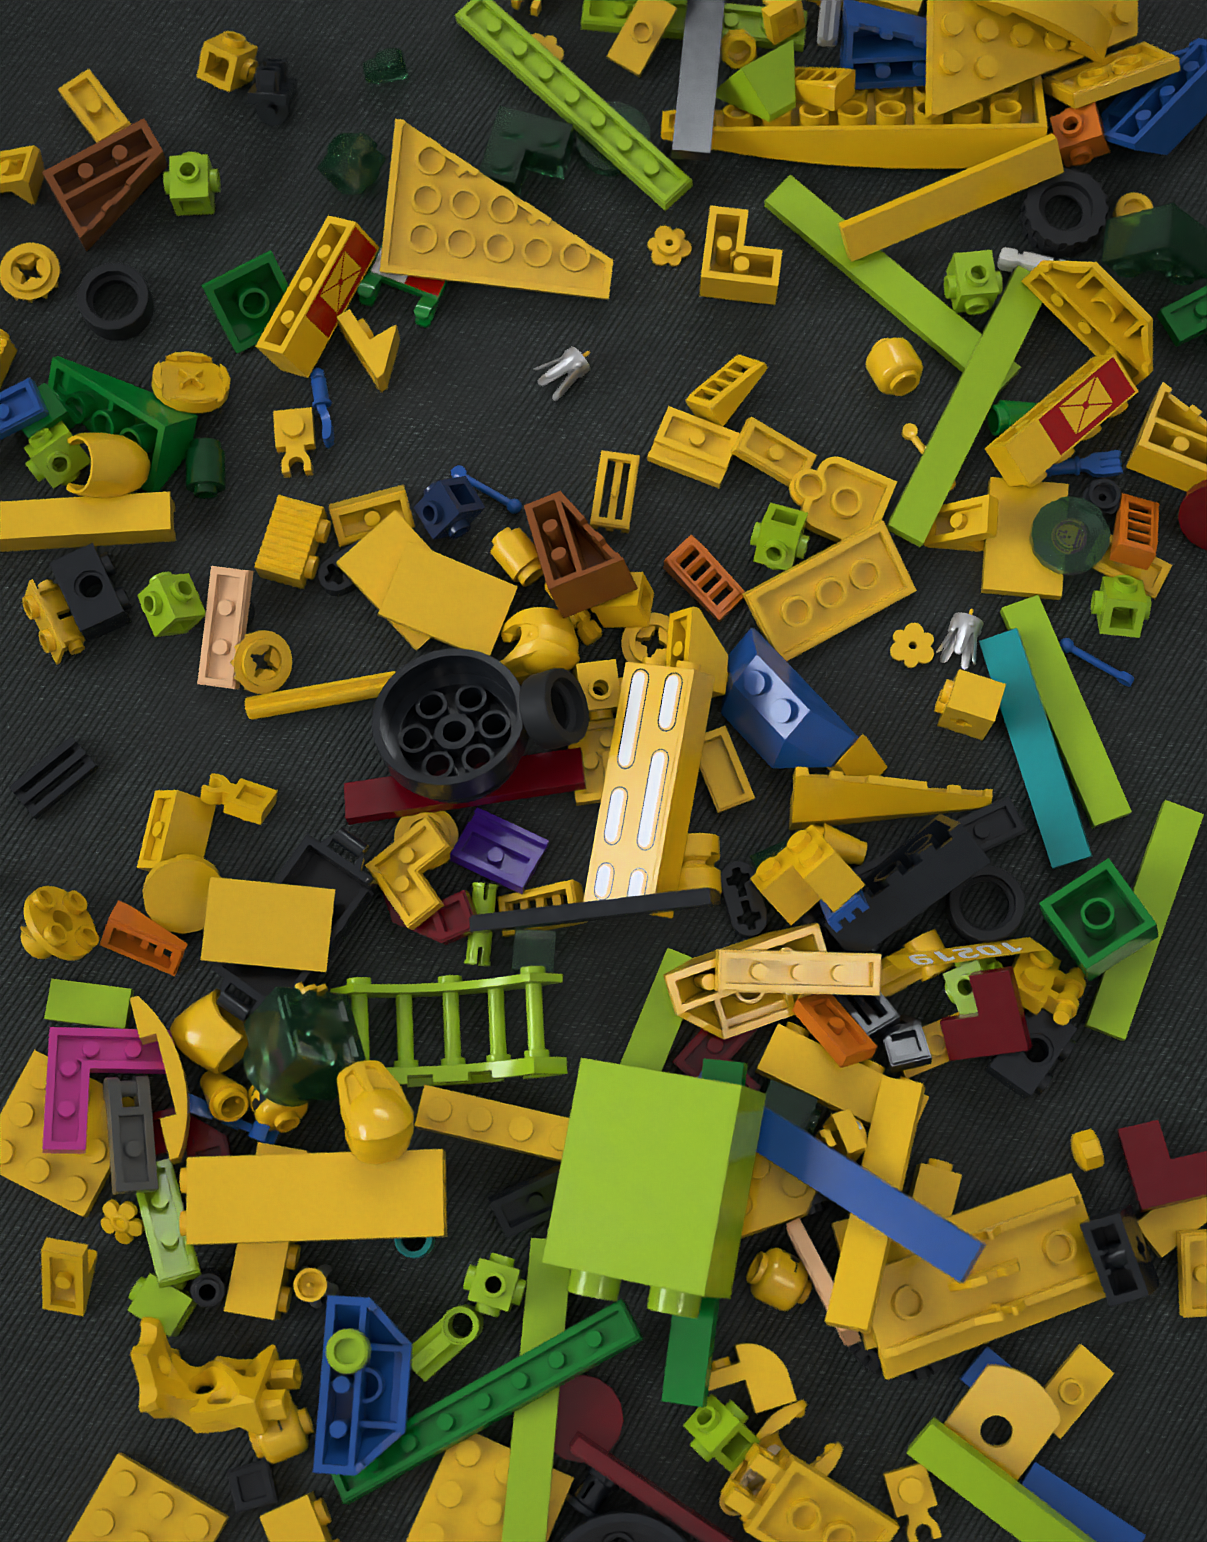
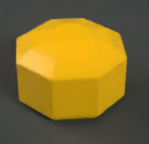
[720,29,757,69]
[1070,1129,1105,1172]

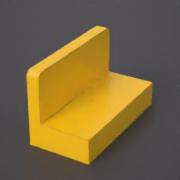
[137,790,216,872]

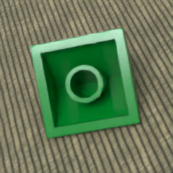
[201,250,289,354]

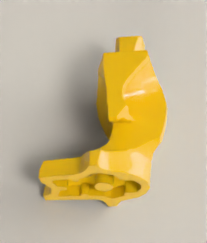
[130,1317,303,1435]

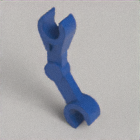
[189,1093,279,1145]

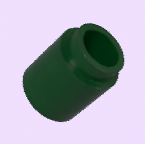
[186,438,226,499]

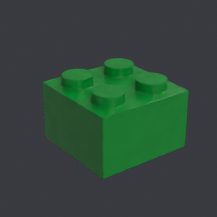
[1039,858,1158,982]

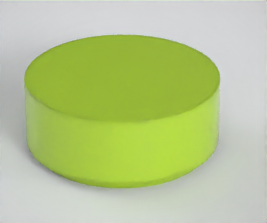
[326,1329,371,1374]

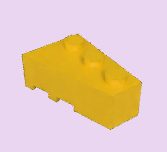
[1126,382,1207,492]

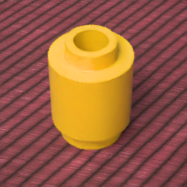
[490,527,543,587]

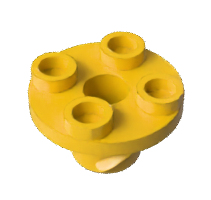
[20,886,99,961]

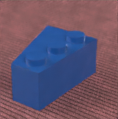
[840,0,927,89]

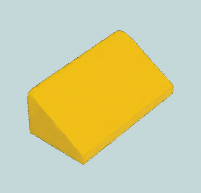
[329,485,415,547]

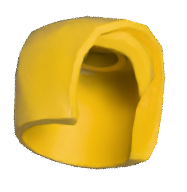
[66,433,151,498]
[170,989,262,1074]

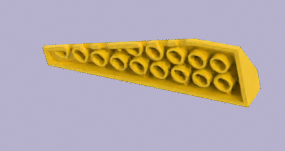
[661,75,1048,169]

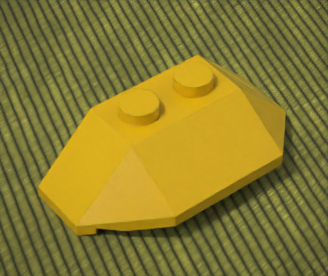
[1021,260,1153,386]
[663,923,827,1040]

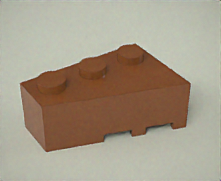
[42,118,168,252]
[524,491,638,618]

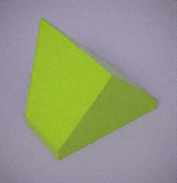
[716,39,796,122]

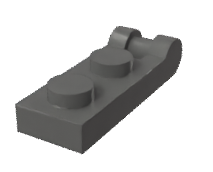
[103,1076,158,1195]

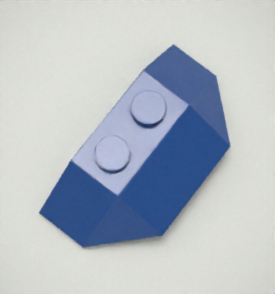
[1101,38,1207,155]
[721,628,859,768]
[313,1295,413,1476]

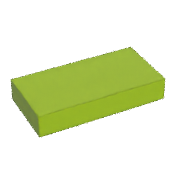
[44,978,134,1029]

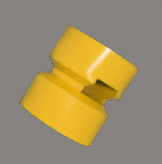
[678,833,722,894]

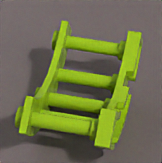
[330,966,567,1088]

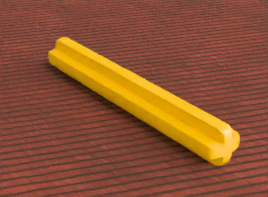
[245,671,397,720]

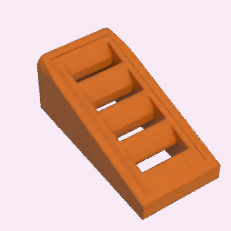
[1109,493,1159,570]
[664,535,745,622]
[99,900,188,976]

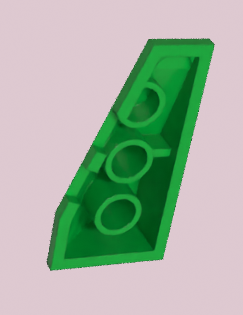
[48,356,197,493]

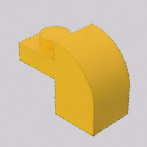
[709,1343,797,1413]

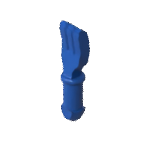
[310,368,334,448]
[1046,450,1123,477]

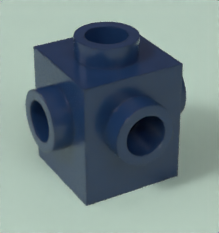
[413,476,485,540]

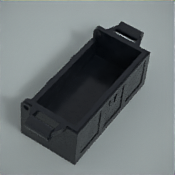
[211,827,380,1022]

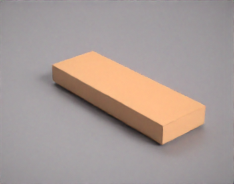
[197,566,254,689]
[785,1218,861,1347]

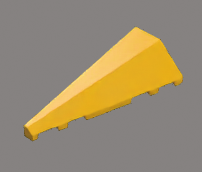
[789,767,993,830]

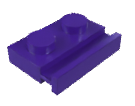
[450,807,549,894]

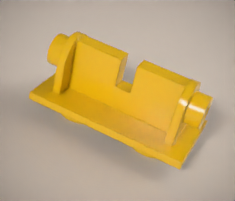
[22,579,85,665]

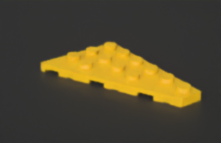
[925,0,1138,120]
[379,119,613,300]

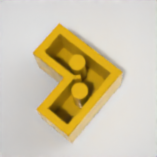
[699,205,783,305]
[750,825,865,925]

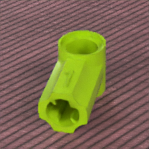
[411,1304,484,1382]

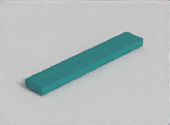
[979,628,1093,869]

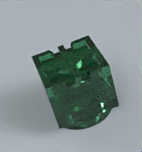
[243,986,366,1107]

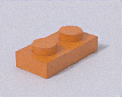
[792,994,878,1068]

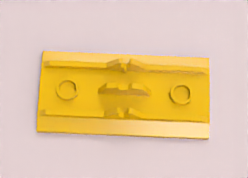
[871,1173,1106,1380]

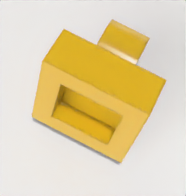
[761,0,806,45]

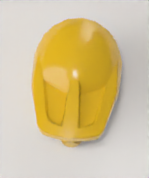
[500,607,580,686]
[337,1060,414,1164]

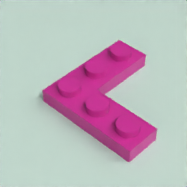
[42,1027,175,1154]

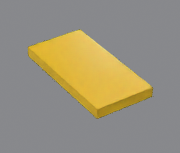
[742,520,917,661]

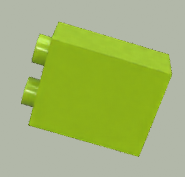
[542,1058,766,1318]

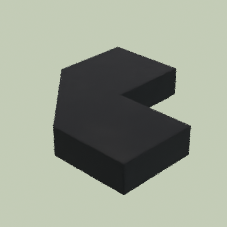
[848,996,932,1073]

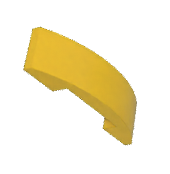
[973,0,1113,63]
[130,996,190,1165]

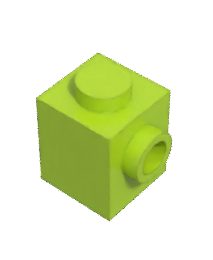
[127,1273,197,1337]

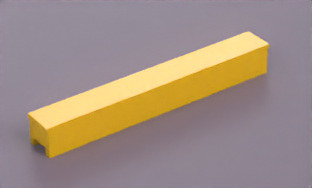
[0,491,176,552]

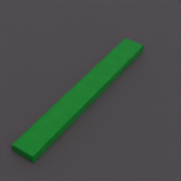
[661,1058,748,1408]
[331,1299,644,1505]

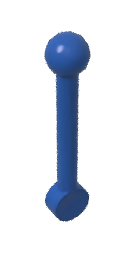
[451,466,522,514]
[1059,638,1135,687]

